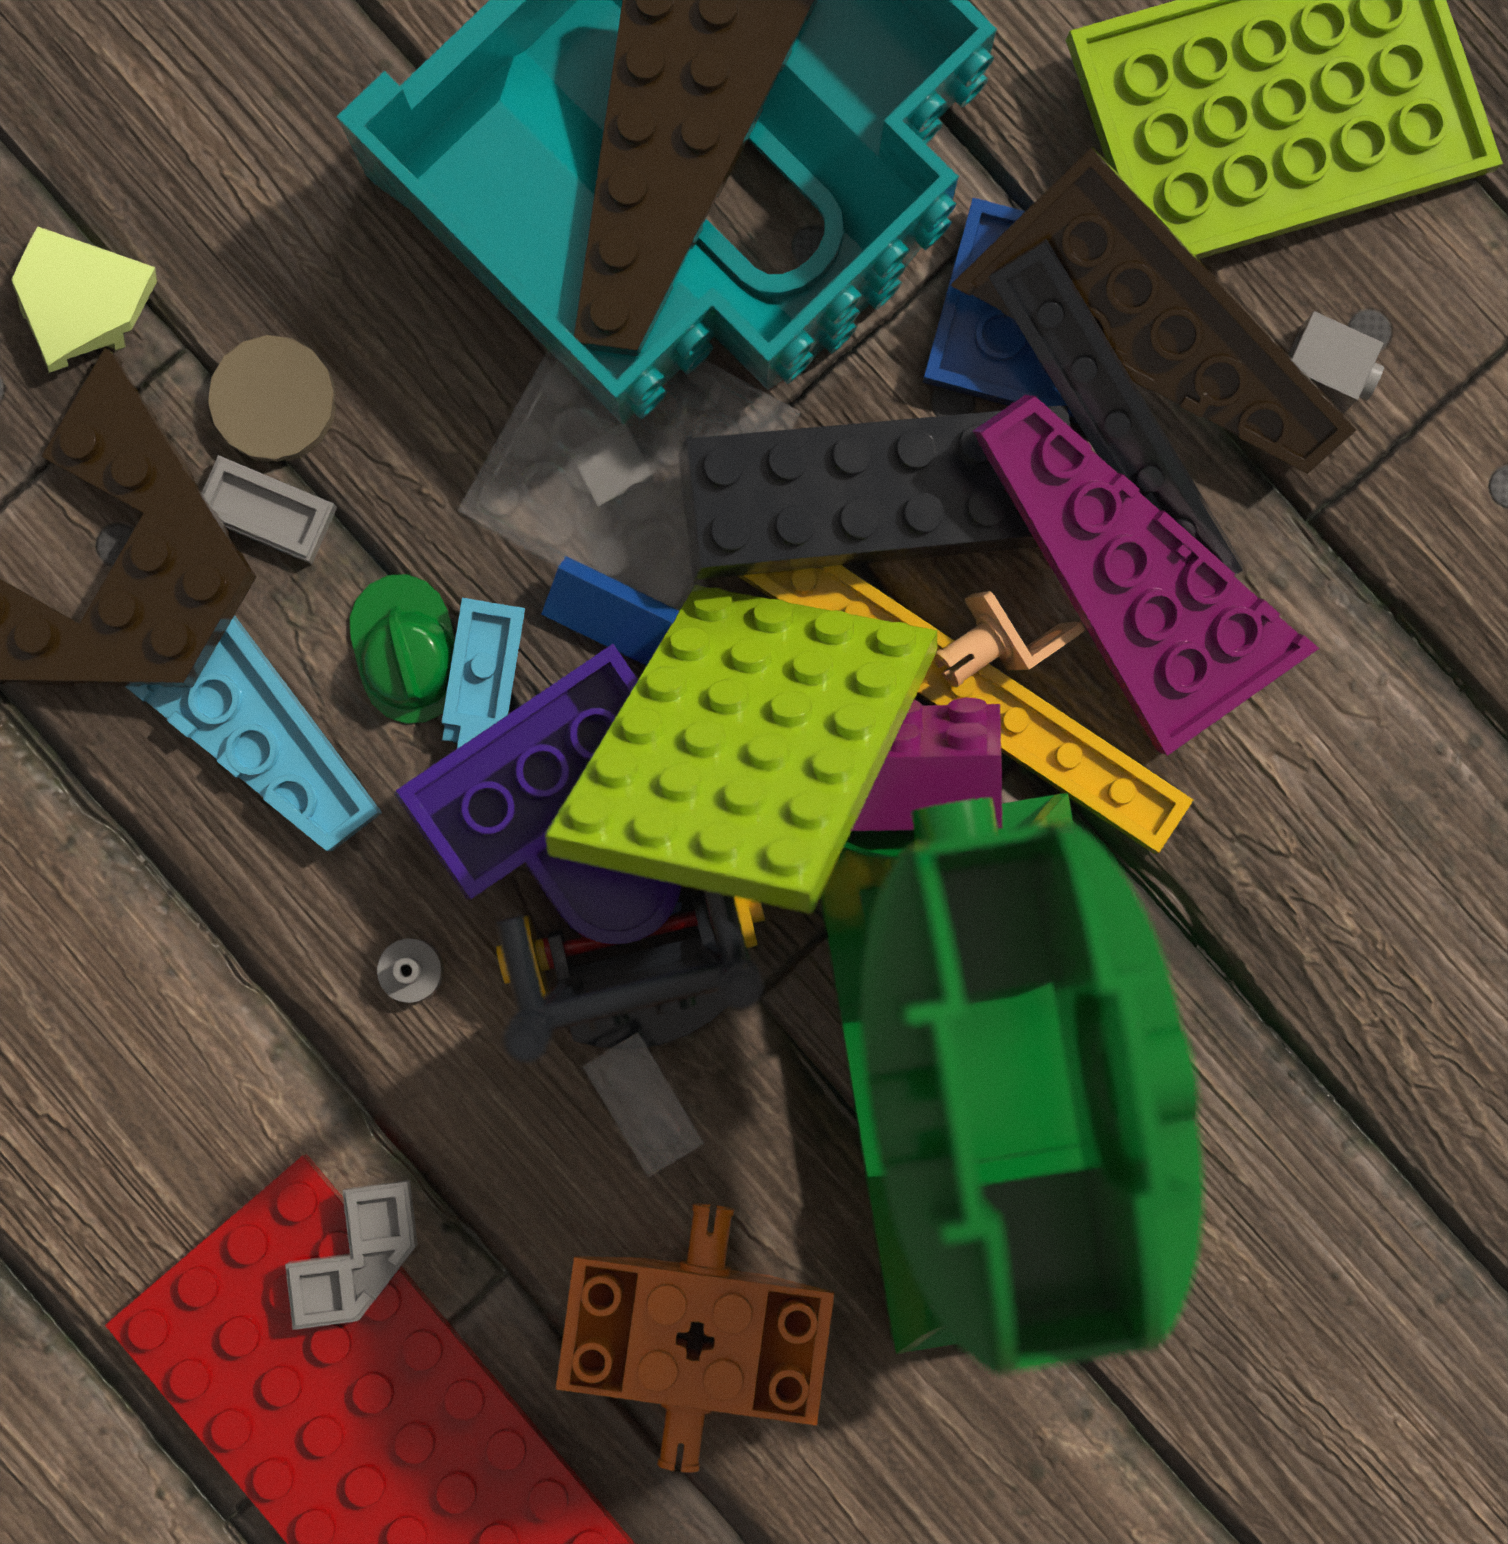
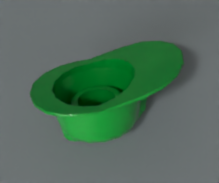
[350,574,455,724]

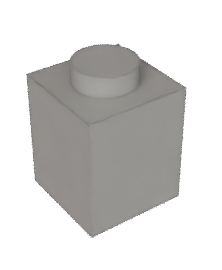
[1288,311,1384,413]

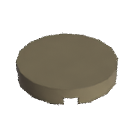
[208,335,336,462]

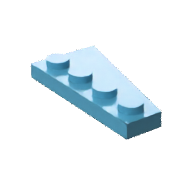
[125,615,382,851]

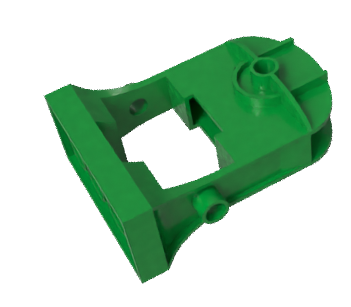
[820,793,1203,1377]

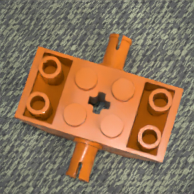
[556,1203,834,1473]

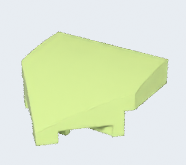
[12,226,157,373]

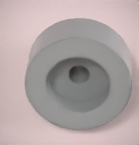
[377,939,444,1003]

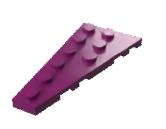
[972,395,1319,756]

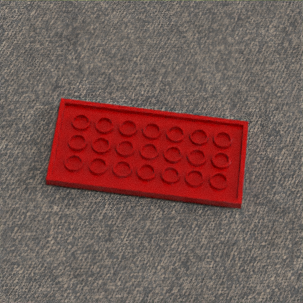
[105,1154,635,1544]

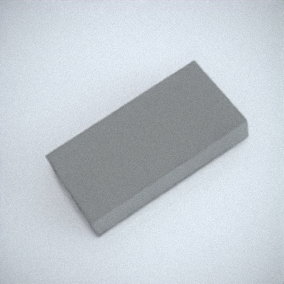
[202,455,337,564]

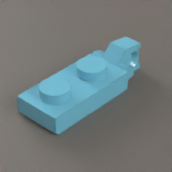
[442,598,525,749]

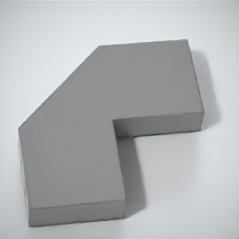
[285,1180,418,1330]

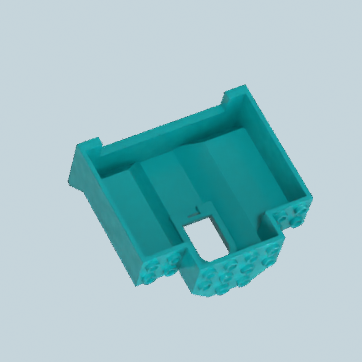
[336,0,997,424]

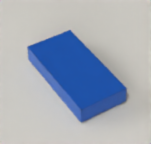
[541,556,679,666]

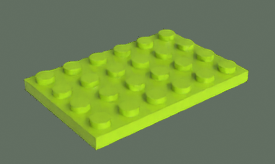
[1065,0,1503,259]
[546,585,937,913]

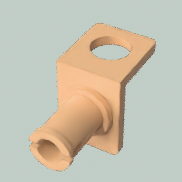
[934,591,1086,688]

